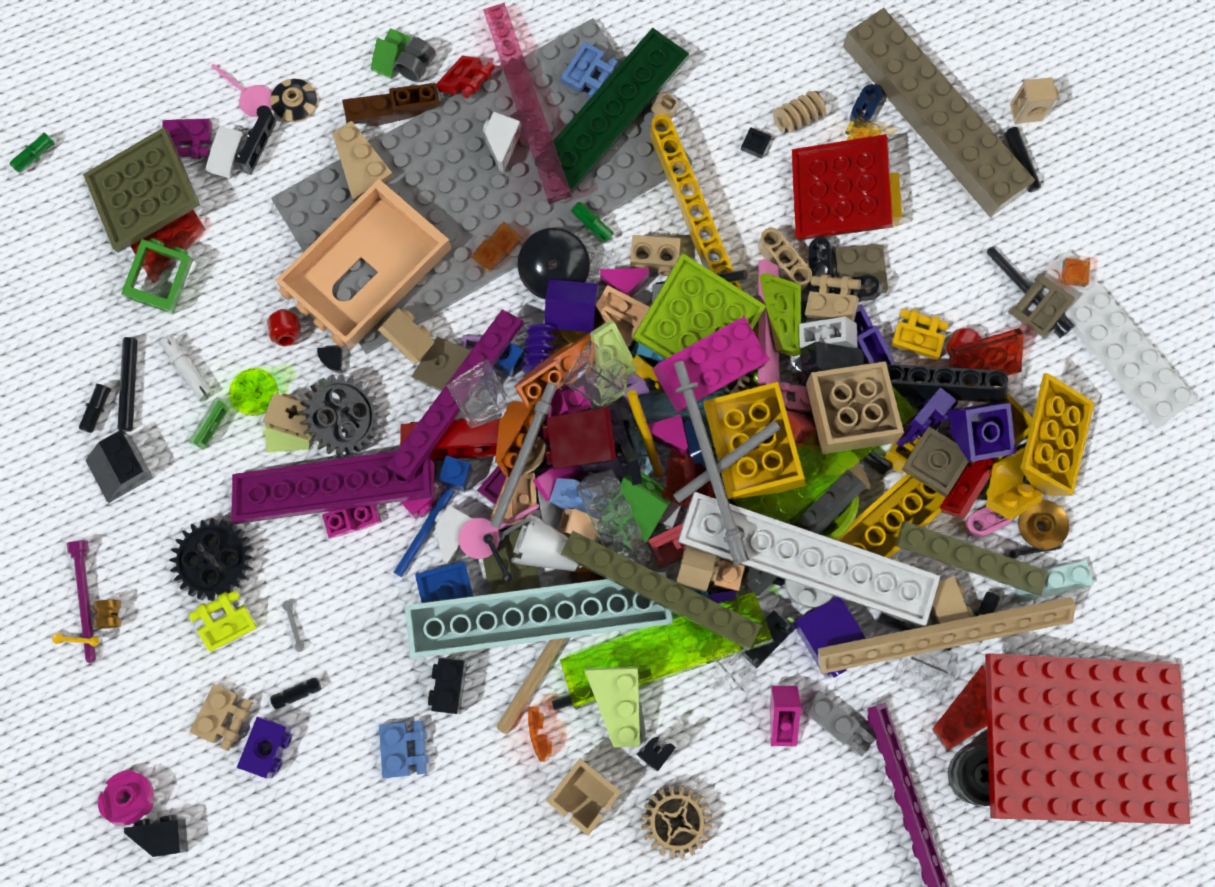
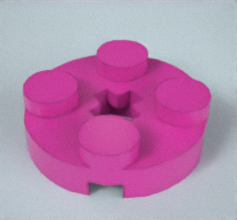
[98,770,154,826]

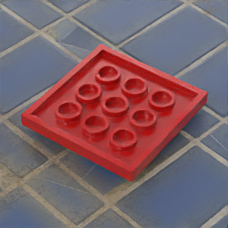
[791,134,894,241]

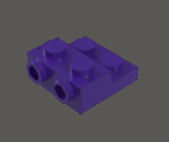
[896,387,956,447]

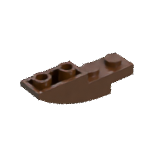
[342,83,440,127]

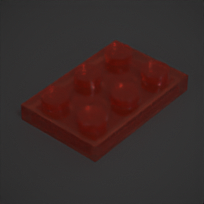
[949,328,1024,386]

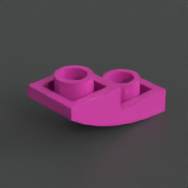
[533,466,584,502]
[322,505,382,538]

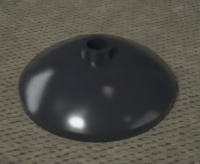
[517,228,590,299]

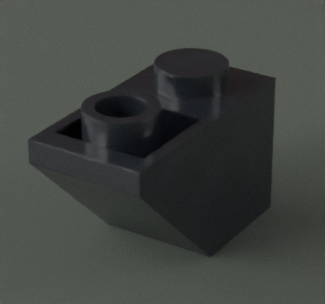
[124,815,188,857]

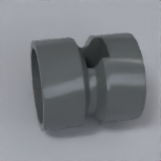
[394,36,436,82]

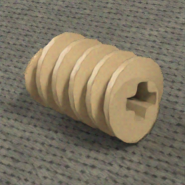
[773,90,827,133]

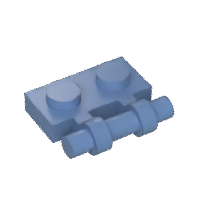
[560,41,618,99]
[379,720,429,779]

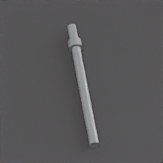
[490,383,557,529]

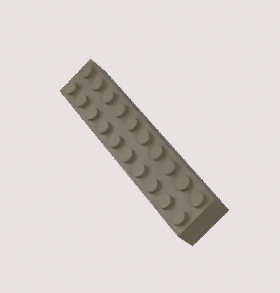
[843,7,1035,218]

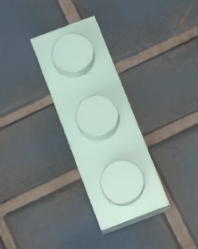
[1014,560,1094,603]

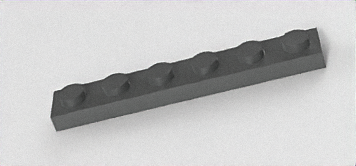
[742,469,867,596]

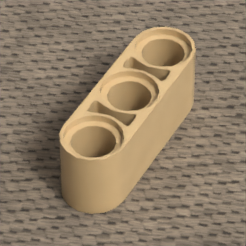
[758,227,812,292]

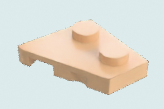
[596,285,650,349]
[489,471,537,526]

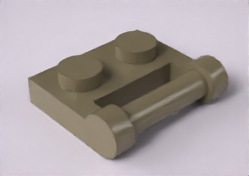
[1008,273,1075,338]

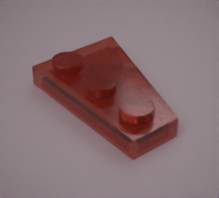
[932,666,987,752]

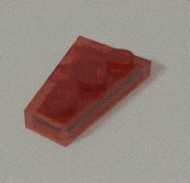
[131,209,206,285]

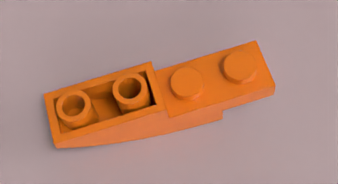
[514,334,594,408]

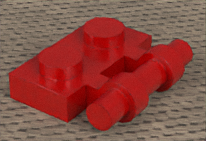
[436,55,495,99]

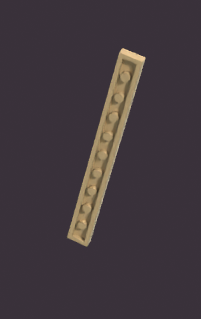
[818,597,1076,674]

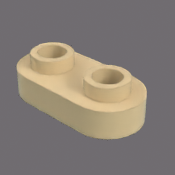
[651,92,680,120]

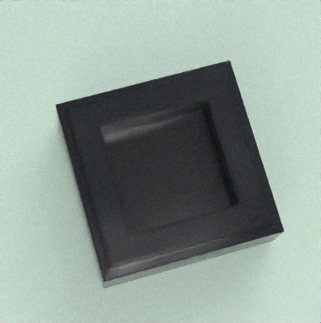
[740,127,772,159]

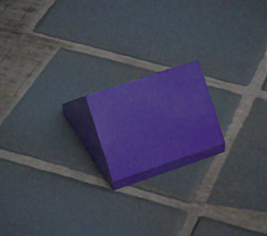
[545,279,598,333]

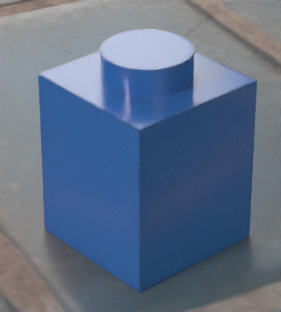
[438,456,473,492]

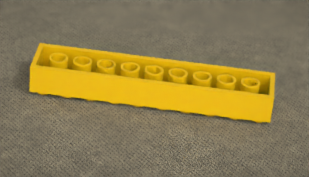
[835,393,1032,559]

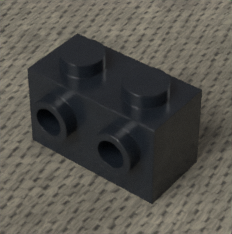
[428,658,468,715]

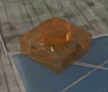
[1061,258,1090,287]

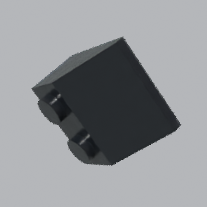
[85,430,154,503]

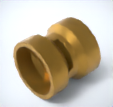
[94,600,121,629]

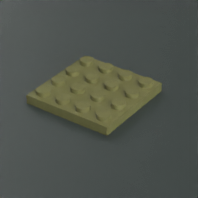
[83,127,200,253]

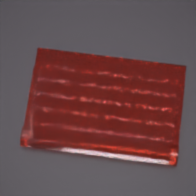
[661,448,716,510]

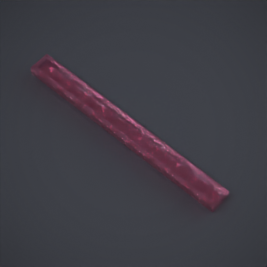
[483,2,572,204]

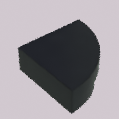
[317,348,343,373]

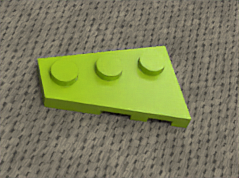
[759,273,801,357]

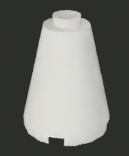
[511,514,582,571]

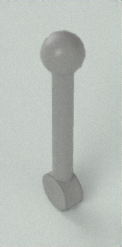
[498,509,541,542]
[282,601,305,652]

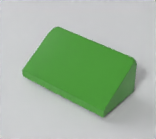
[188,400,229,450]

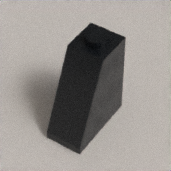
[800,342,864,377]

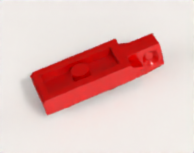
[940,458,995,519]

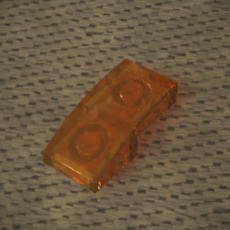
[471,221,523,273]
[528,706,552,762]

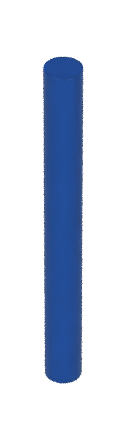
[393,487,455,578]

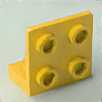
[986,447,1044,520]

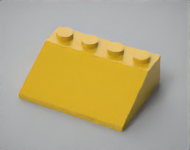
[1020,373,1095,496]
[703,382,806,500]

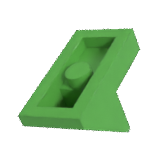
[370,28,411,79]

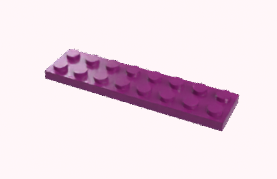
[231,451,432,524]

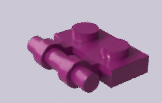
[162,118,212,159]

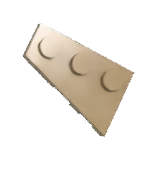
[332,120,394,202]

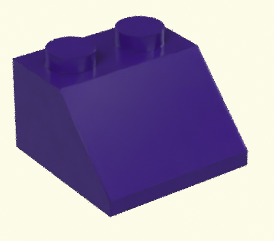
[949,402,1016,462]

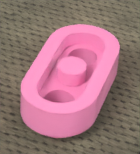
[965,507,1013,538]

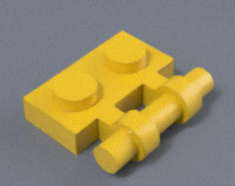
[890,308,949,360]

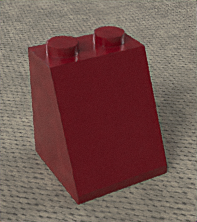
[542,407,616,470]

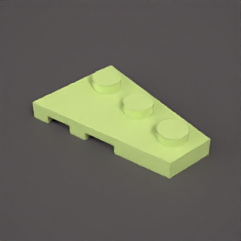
[590,320,646,408]
[585,666,640,748]

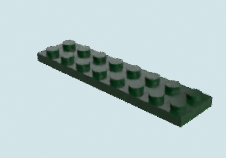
[535,27,689,193]

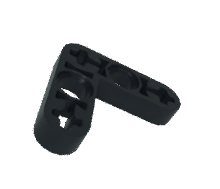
[809,237,882,302]

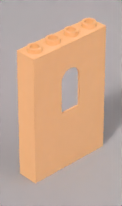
[275,179,452,351]

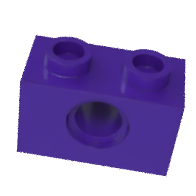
[237,717,293,779]

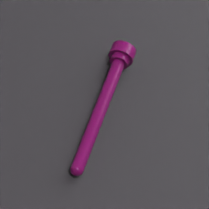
[66,540,96,663]

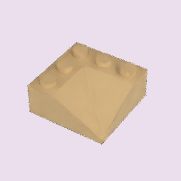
[806,362,904,454]

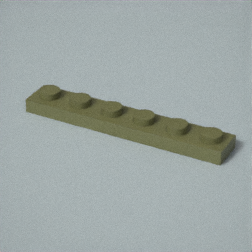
[895,521,1048,596]

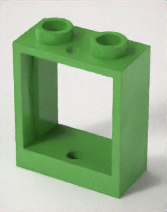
[121,238,193,314]

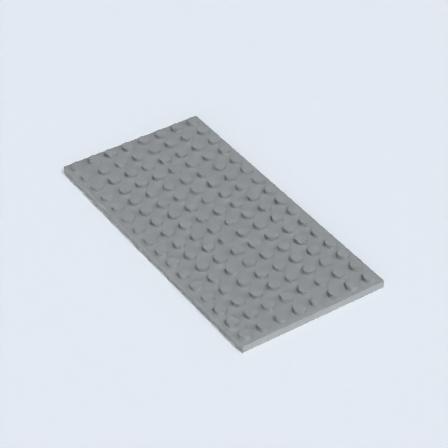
[271,18,692,354]

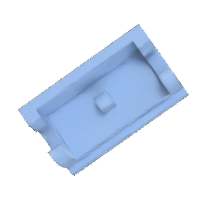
[549,478,611,518]

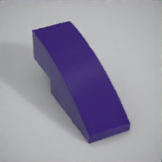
[854,304,896,366]

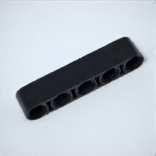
[887,364,1009,403]

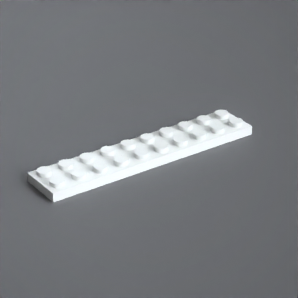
[677,492,940,626]

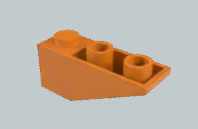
[495,401,545,478]

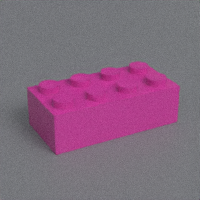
[652,316,770,413]

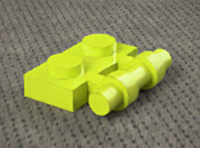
[188,590,257,652]

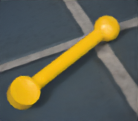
[52,633,100,647]

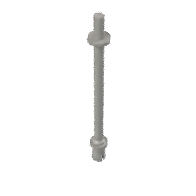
[674,361,750,565]

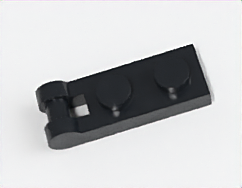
[237,105,276,175]

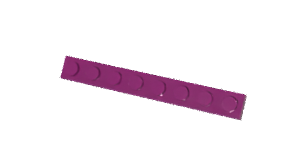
[387,309,524,482]
[867,702,950,887]

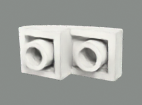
[205,126,244,178]

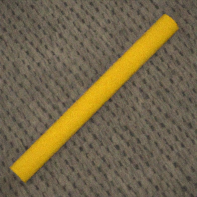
[626,390,664,478]

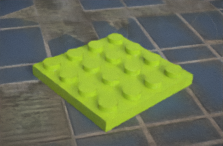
[632,253,766,359]

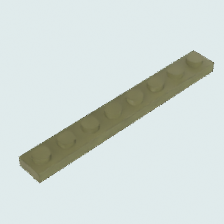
[561,531,761,650]

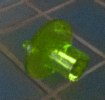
[229,368,279,416]

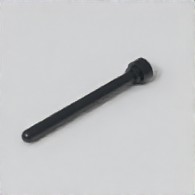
[987,247,1075,339]

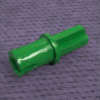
[9,132,55,173]
[571,202,614,243]

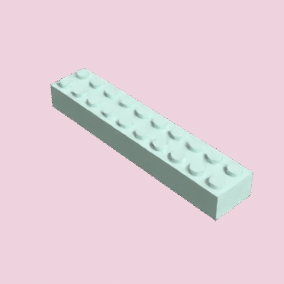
[404,572,673,659]

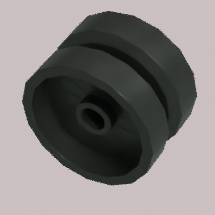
[947,746,990,806]

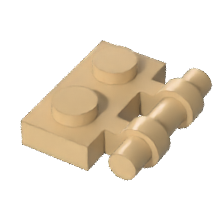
[805,274,861,322]
[189,684,254,751]

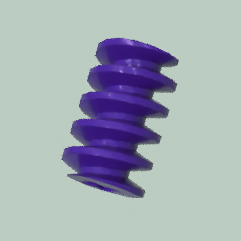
[522,324,558,374]

